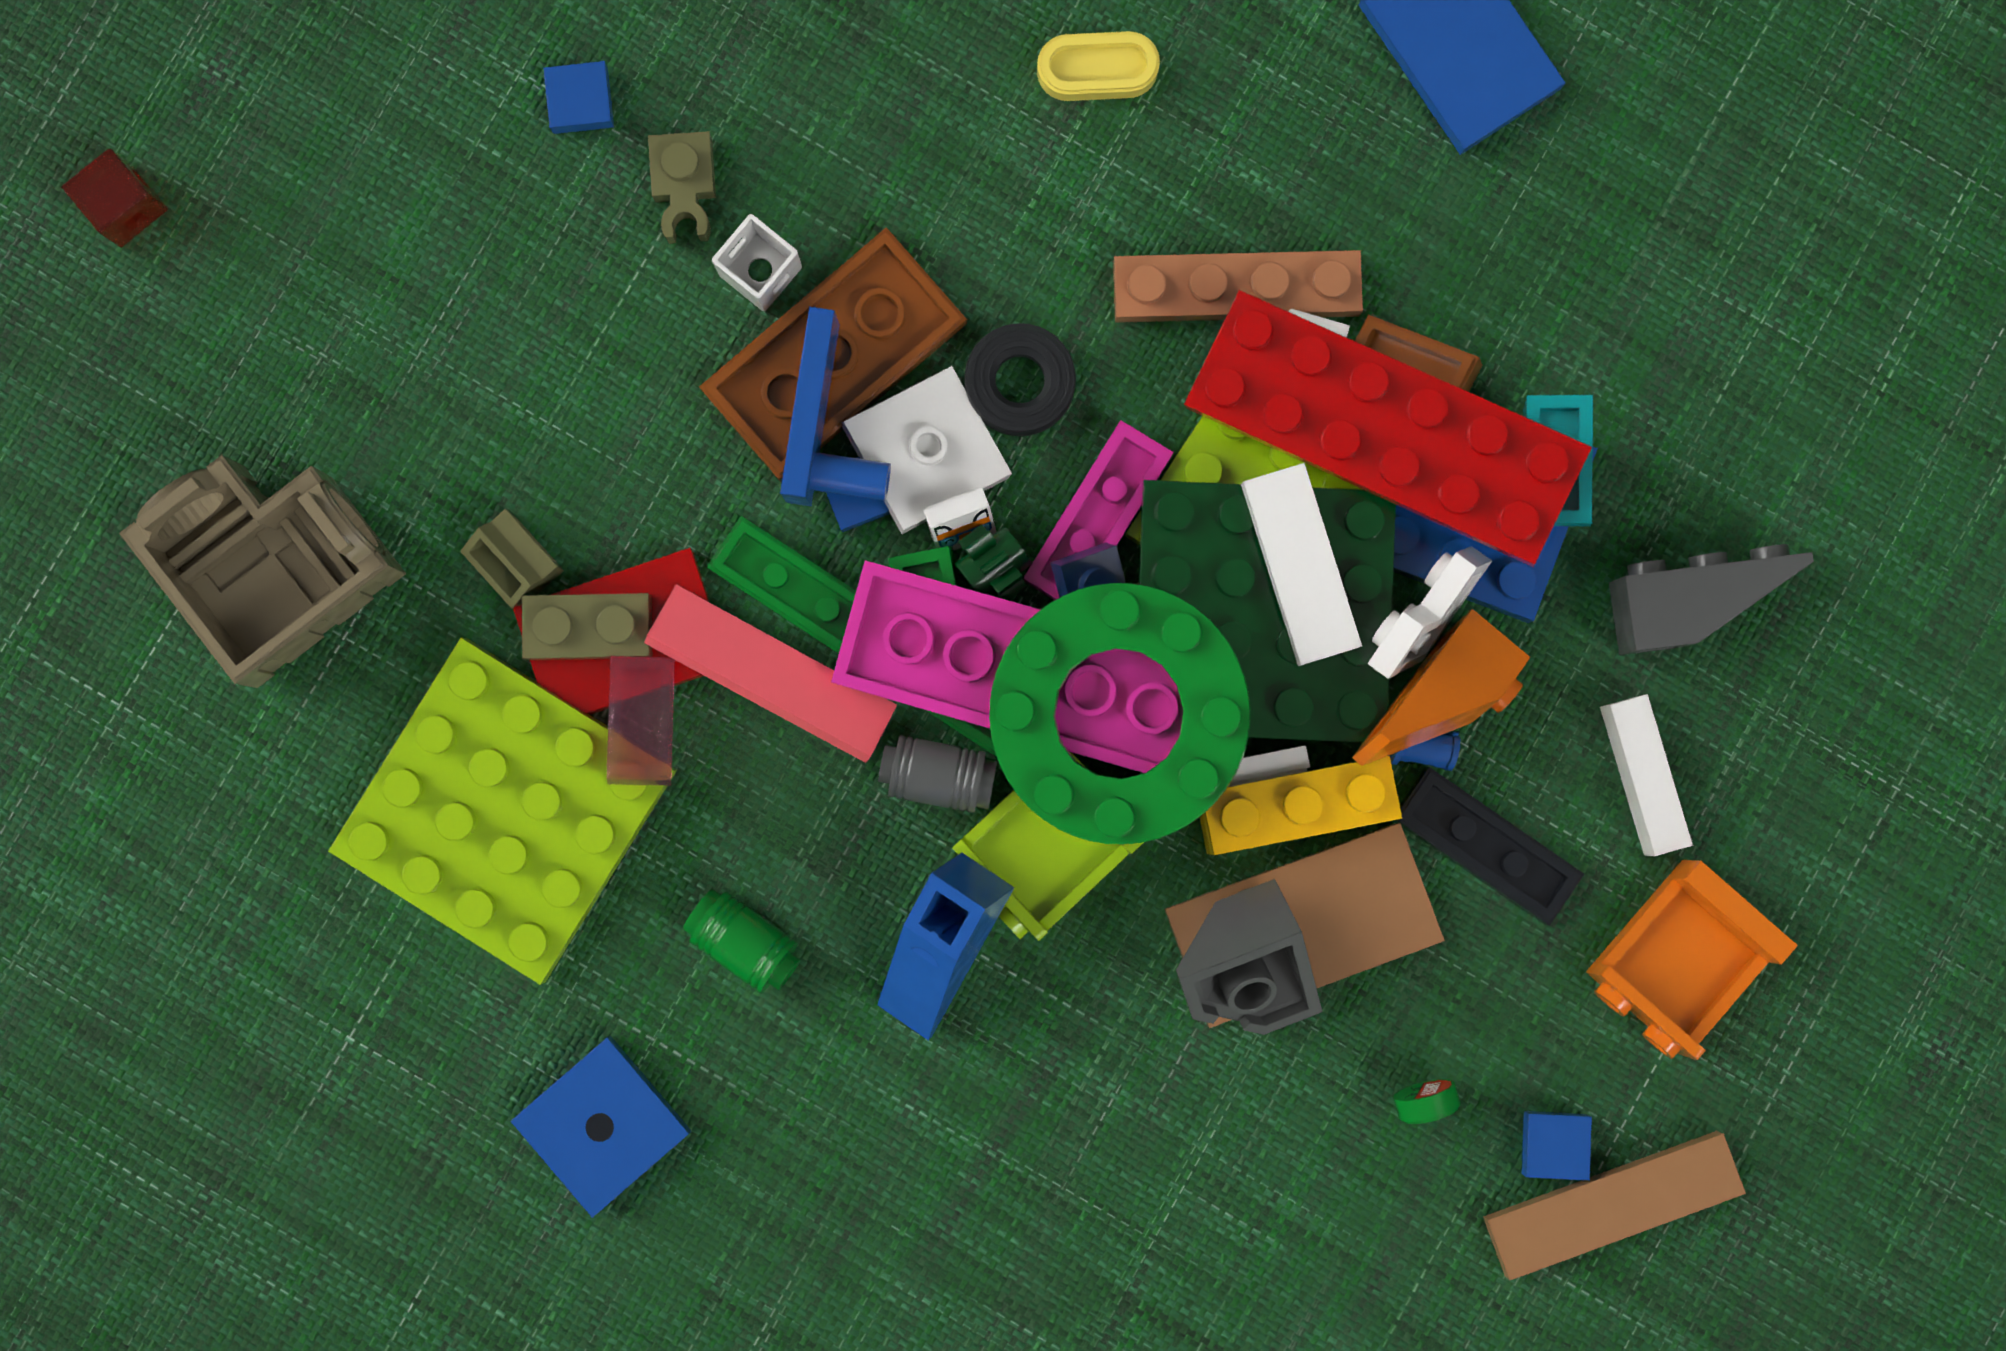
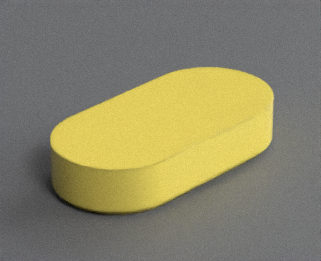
[1037,31,1160,101]

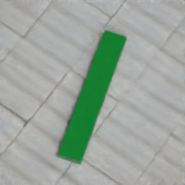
[707,516,997,757]

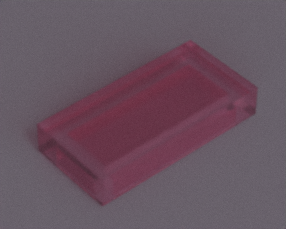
[606,656,674,786]

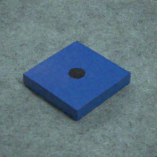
[511,1036,691,1218]

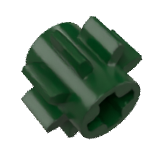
[954,524,1032,600]

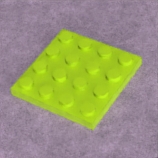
[328,638,677,985]

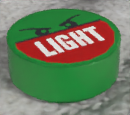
[1393,1079,1461,1124]

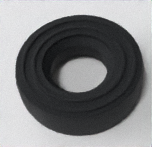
[965,323,1076,436]

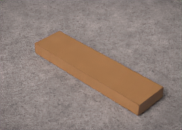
[1483,1131,1746,1280]

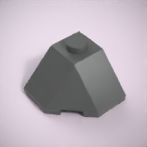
[1176,879,1323,1035]

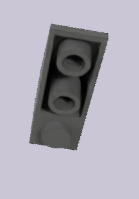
[1609,544,1814,655]

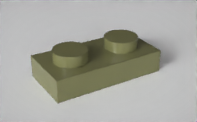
[522,593,652,660]

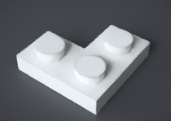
[1368,546,1492,679]

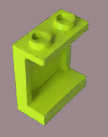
[952,752,1144,941]

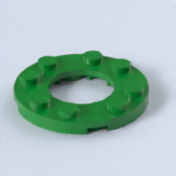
[989,583,1251,844]

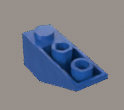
[877,853,1015,1040]

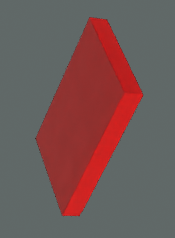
[513,548,710,715]

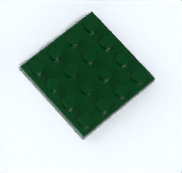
[1138,480,1396,743]

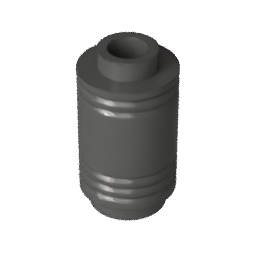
[878,735,997,813]

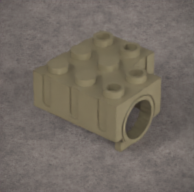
[119,455,406,688]

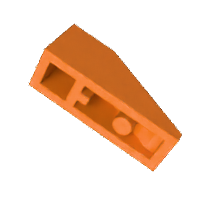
[1352,609,1530,766]

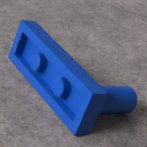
[780,307,891,506]

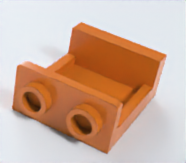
[1586,860,1798,1060]

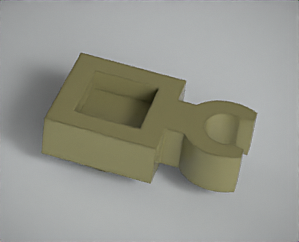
[648,131,716,244]

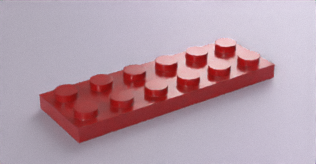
[1184,290,1592,567]

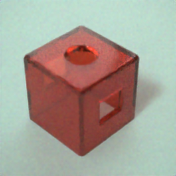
[61,148,168,248]

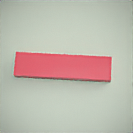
[644,585,897,763]

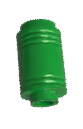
[683,889,801,994]

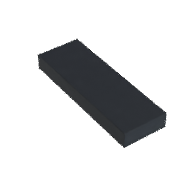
[1394,767,1584,926]

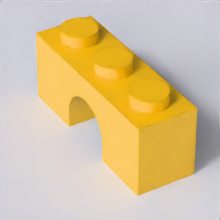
[1200,756,1402,855]

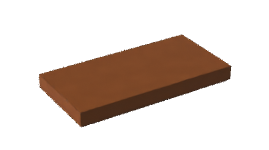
[699,227,967,483]

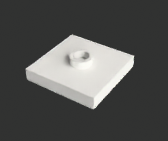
[842,366,1012,534]

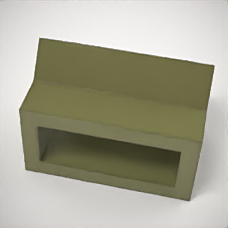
[460,509,564,609]

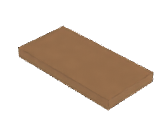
[1164,823,1445,1028]

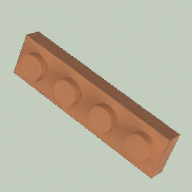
[1113,250,1363,322]

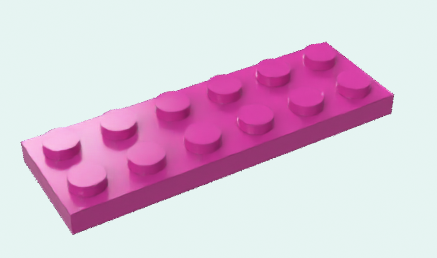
[831,560,1183,773]

